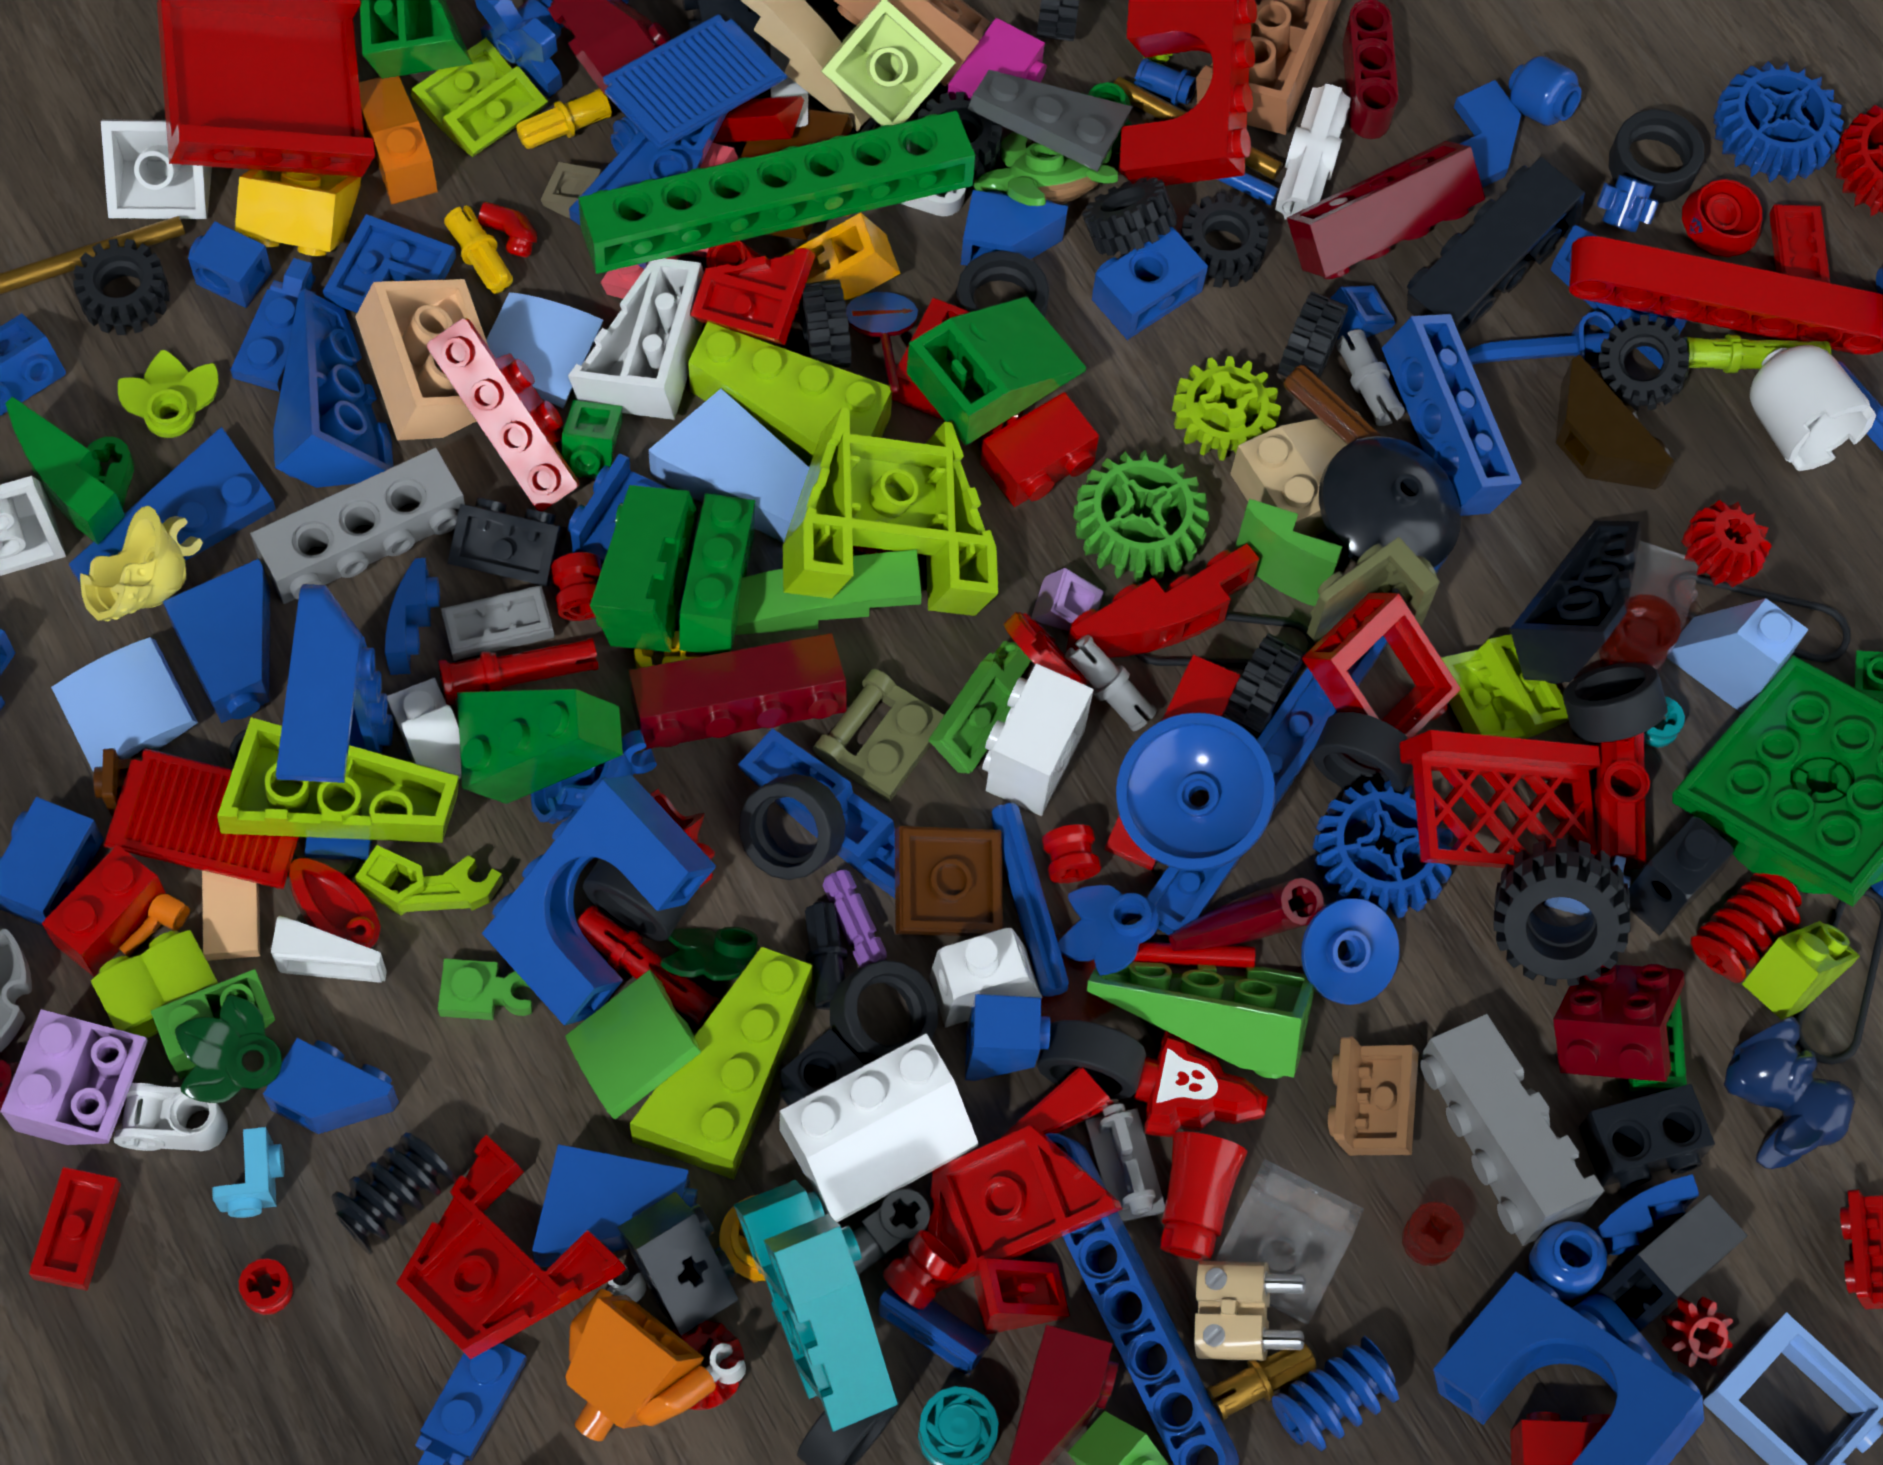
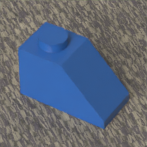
[965,994,1050,1081]

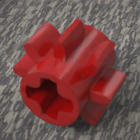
[1661,1296,1733,1368]

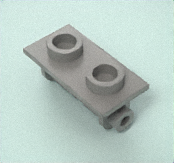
[1085,1104,1165,1222]

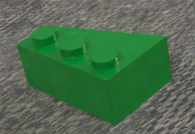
[590,485,698,652]

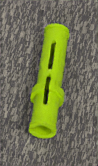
[1684,334,1831,374]

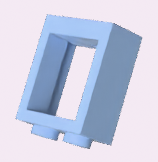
[1703,1312,1883,1465]

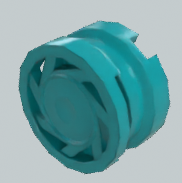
[918,1386,999,1465]

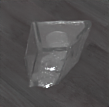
[1215,1159,1364,1325]

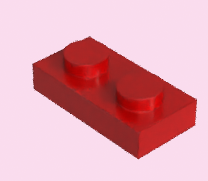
[29,1167,121,1291]

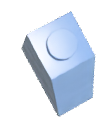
[1663,598,1809,714]

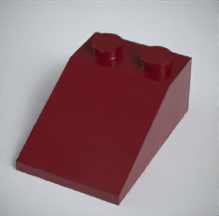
[1007,1324,1119,1465]

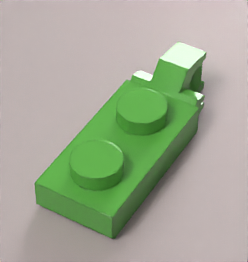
[928,641,1031,774]

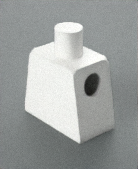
[929,928,1042,1028]

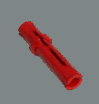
[577,905,719,1028]

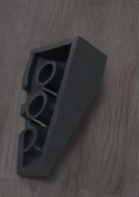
[1510,521,1641,684]

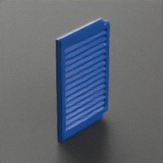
[603,14,787,151]

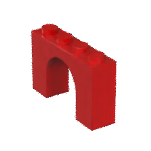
[1119,0,1257,186]

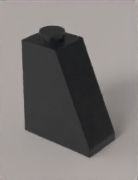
[1597,1194,1748,1332]

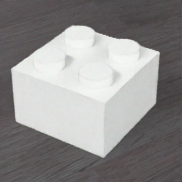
[982,663,1094,816]

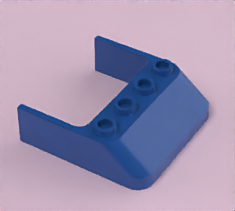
[276,584,393,861]

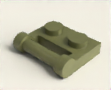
[812,669,944,803]

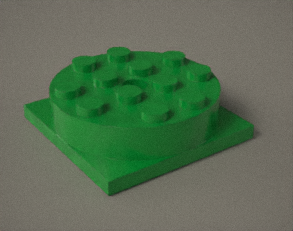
[1672,655,1883,907]

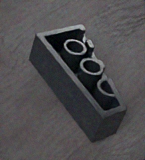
[1407,157,1585,336]

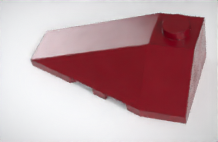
[548,0,672,95]

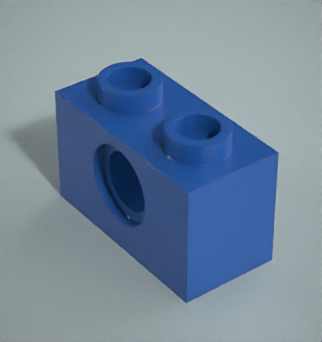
[1091,227,1208,340]

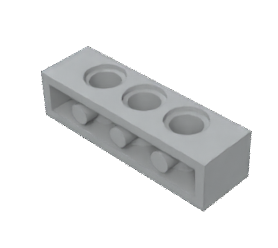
[250,448,465,604]

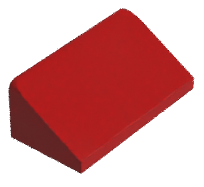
[712,96,804,143]

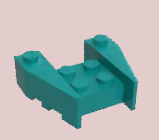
[734,1180,898,1432]

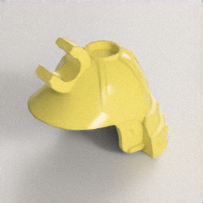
[80,506,203,621]

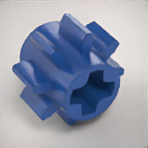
[1597,175,1659,232]

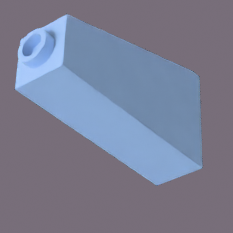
[649,389,809,543]

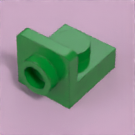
[562,400,623,479]

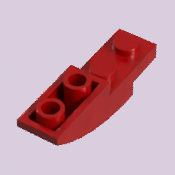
[1066,544,1259,658]

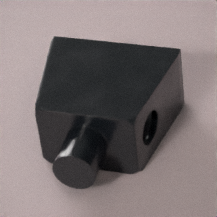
[1629,816,1735,936]

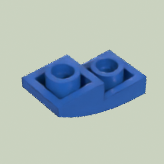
[385,558,440,675]
[1595,1174,1699,1255]

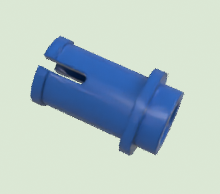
[1134,58,1196,106]

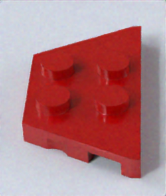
[928,1125,1122,1293]

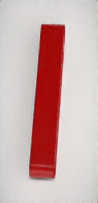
[1569,236,1883,355]

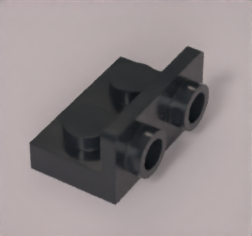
[447,497,567,586]

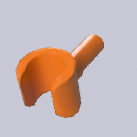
[119,894,190,957]

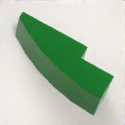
[5,397,125,545]

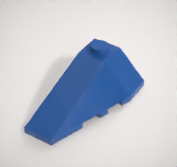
[273,289,393,488]

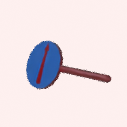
[846,292,918,393]

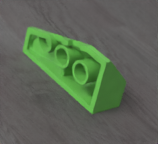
[1087,962,1315,1079]

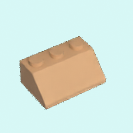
[355,279,489,441]

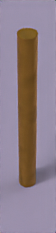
[1114,76,1283,180]
[0,216,185,294]

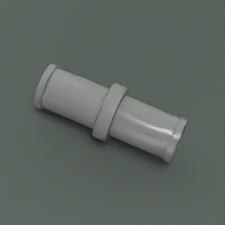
[1336,330,1405,426]
[1065,635,1157,731]

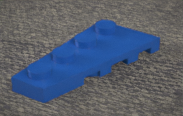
[569,112,728,269]

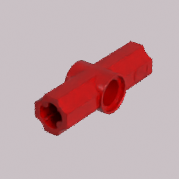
[1592,732,1650,872]

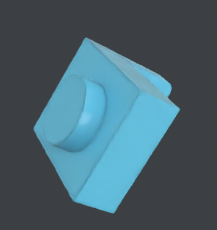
[212,1127,285,1218]

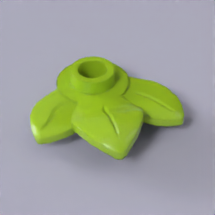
[117,350,219,438]

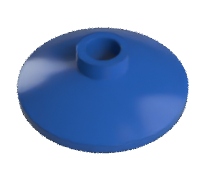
[1301,898,1399,1005]

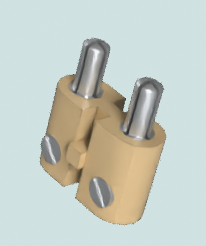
[1195,1261,1306,1361]

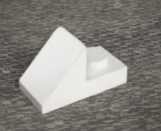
[387,678,461,779]

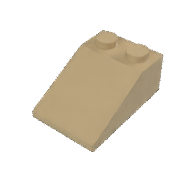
[1231,411,1361,537]

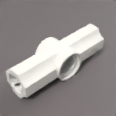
[1275,84,1351,220]

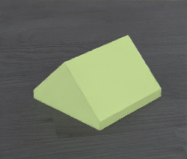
[821,0,956,126]

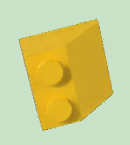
[235,169,361,256]

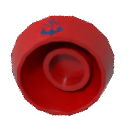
[1682,179,1762,257]

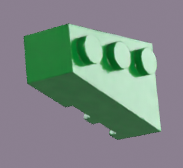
[360,0,473,79]
[457,689,623,804]

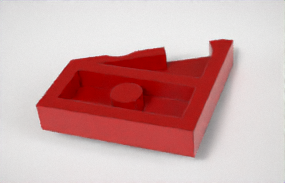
[690,248,816,345]

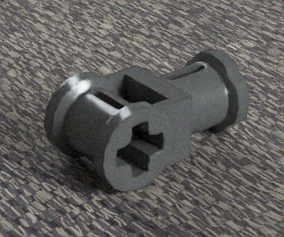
[853,1189,930,1275]

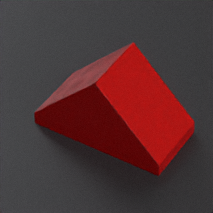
[973,1258,1070,1335]

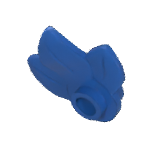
[1058,885,1159,975]

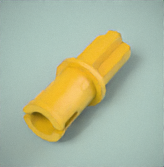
[516,88,612,149]
[444,206,513,294]

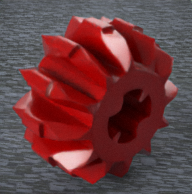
[1681,500,1772,588]

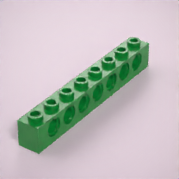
[578,111,975,274]

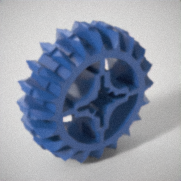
[1713,61,1844,183]
[1313,780,1453,919]

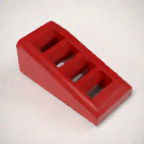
[1001,1067,1114,1138]

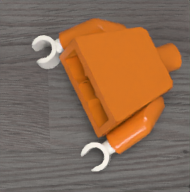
[565,1264,746,1441]

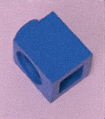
[188,221,272,308]

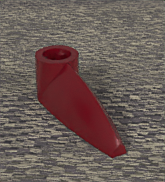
[1168,878,1324,951]

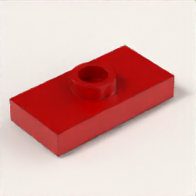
[1769,205,1830,283]

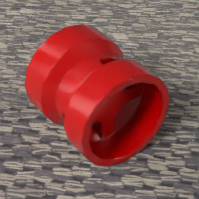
[551,552,602,621]
[883,1230,961,1310]

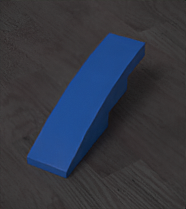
[738,728,895,899]

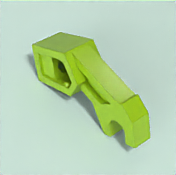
[355,845,504,916]

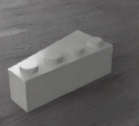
[1420,1014,1605,1246]

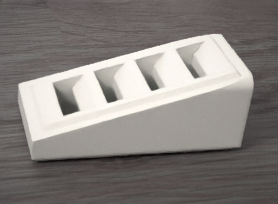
[271,916,387,983]

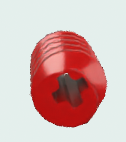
[1690,873,1802,983]

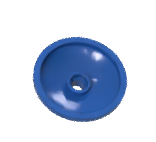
[1116,713,1275,871]

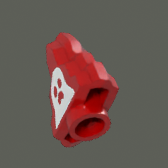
[1134,1031,1268,1137]

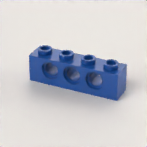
[1382,314,1522,516]

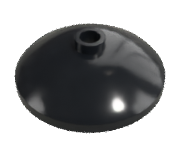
[1318,436,1461,568]

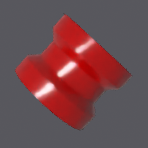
[1042,824,1101,883]

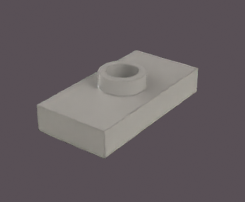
[441,585,554,661]

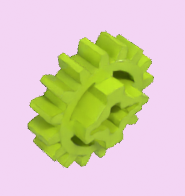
[1172,356,1281,461]

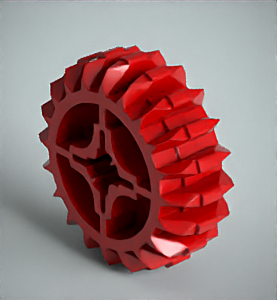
[1834,105,1883,217]

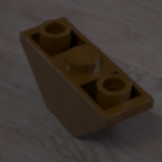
[1555,354,1675,490]

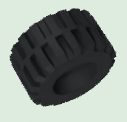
[1494,838,1630,986]

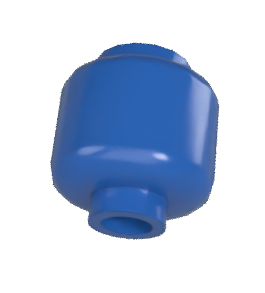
[1509,56,1582,126]
[1529,1221,1607,1300]

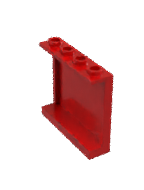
[157,0,375,177]

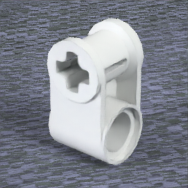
[114,1083,228,1151]

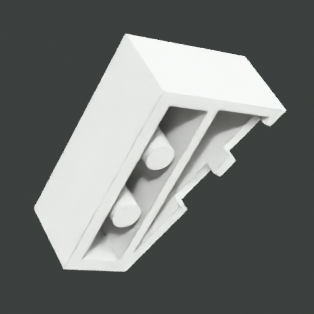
[568,258,704,420]

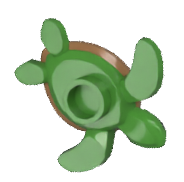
[974,132,1118,206]

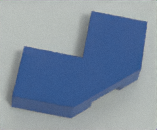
[1454,80,1521,188]

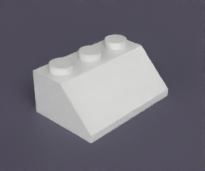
[780,1033,979,1222]

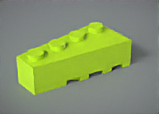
[688,321,892,467]
[217,717,459,843]
[630,947,812,1180]

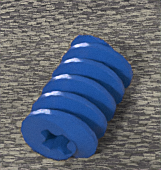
[1271,1336,1399,1452]

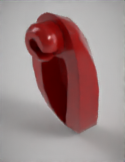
[289,858,381,948]

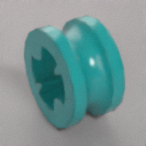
[1644,696,1685,748]

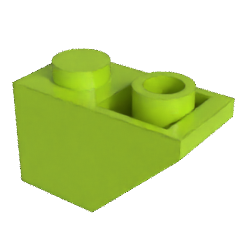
[1742,921,1860,1020]

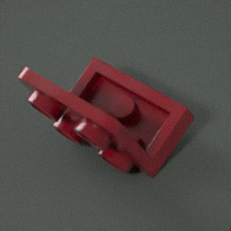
[1553,964,1685,1082]

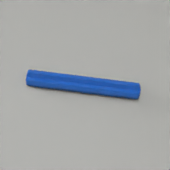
[991,803,1069,997]

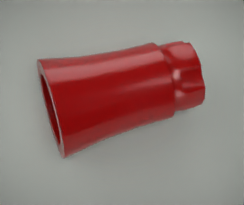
[1160,1132,1248,1261]

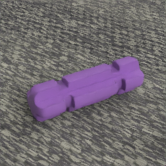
[823,869,887,968]

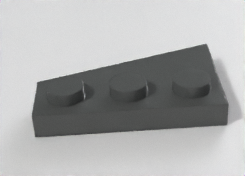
[968,70,1133,172]

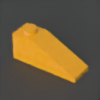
[783,212,901,314]

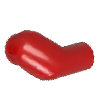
[478,201,538,258]

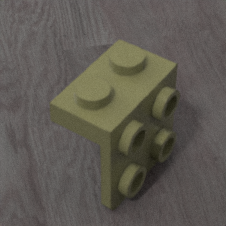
[1307,537,1440,641]

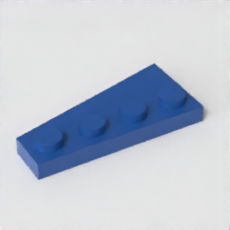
[69,427,276,585]

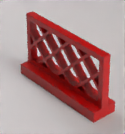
[1399,730,1601,868]

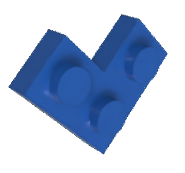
[323,214,456,313]

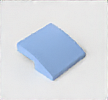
[486,292,603,408]
[51,637,198,772]

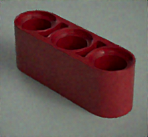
[1342,0,1399,139]

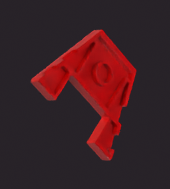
[396,1135,626,1360]

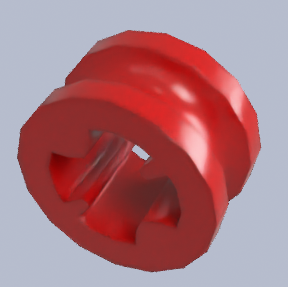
[239,1258,293,1315]

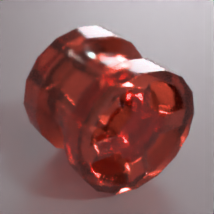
[1402,1202,1464,1266]

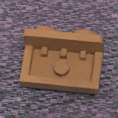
[1328,1036,1419,1156]

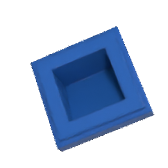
[1331,286,1396,344]

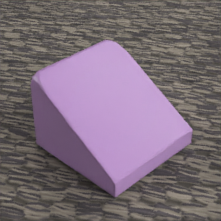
[1032,568,1104,631]

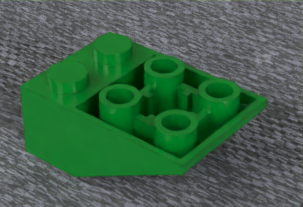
[907,296,1086,446]

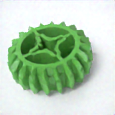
[1073,450,1210,583]

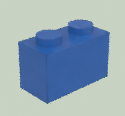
[0,797,104,927]

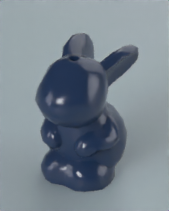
[1724,1017,1855,1169]

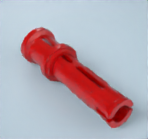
[438,638,599,705]

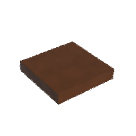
[895,826,1003,937]

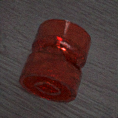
[1599,594,1681,673]

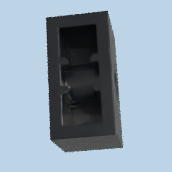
[618,1192,739,1336]

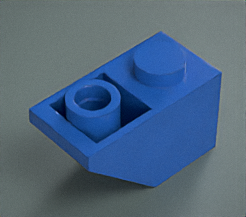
[961,190,1068,265]
[263,1038,399,1134]

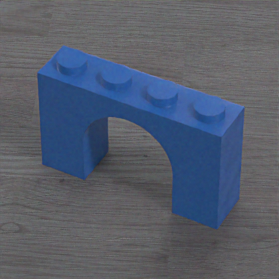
[482,775,716,1026]
[1433,1272,1704,1465]

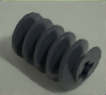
[331,1132,456,1255]

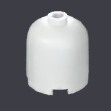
[1750,345,1876,471]

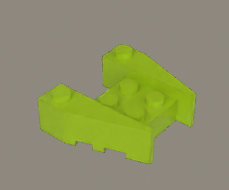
[783,407,998,616]

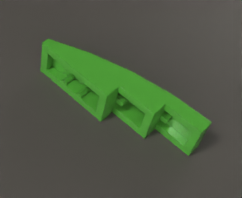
[735,550,922,635]

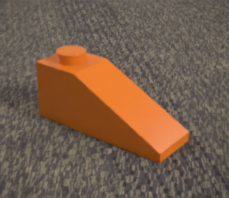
[359,76,438,205]

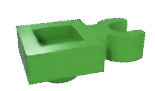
[438,959,533,1020]

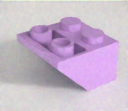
[0,1009,148,1145]

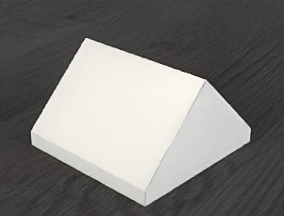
[101,119,212,219]

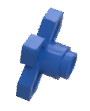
[475,0,564,99]

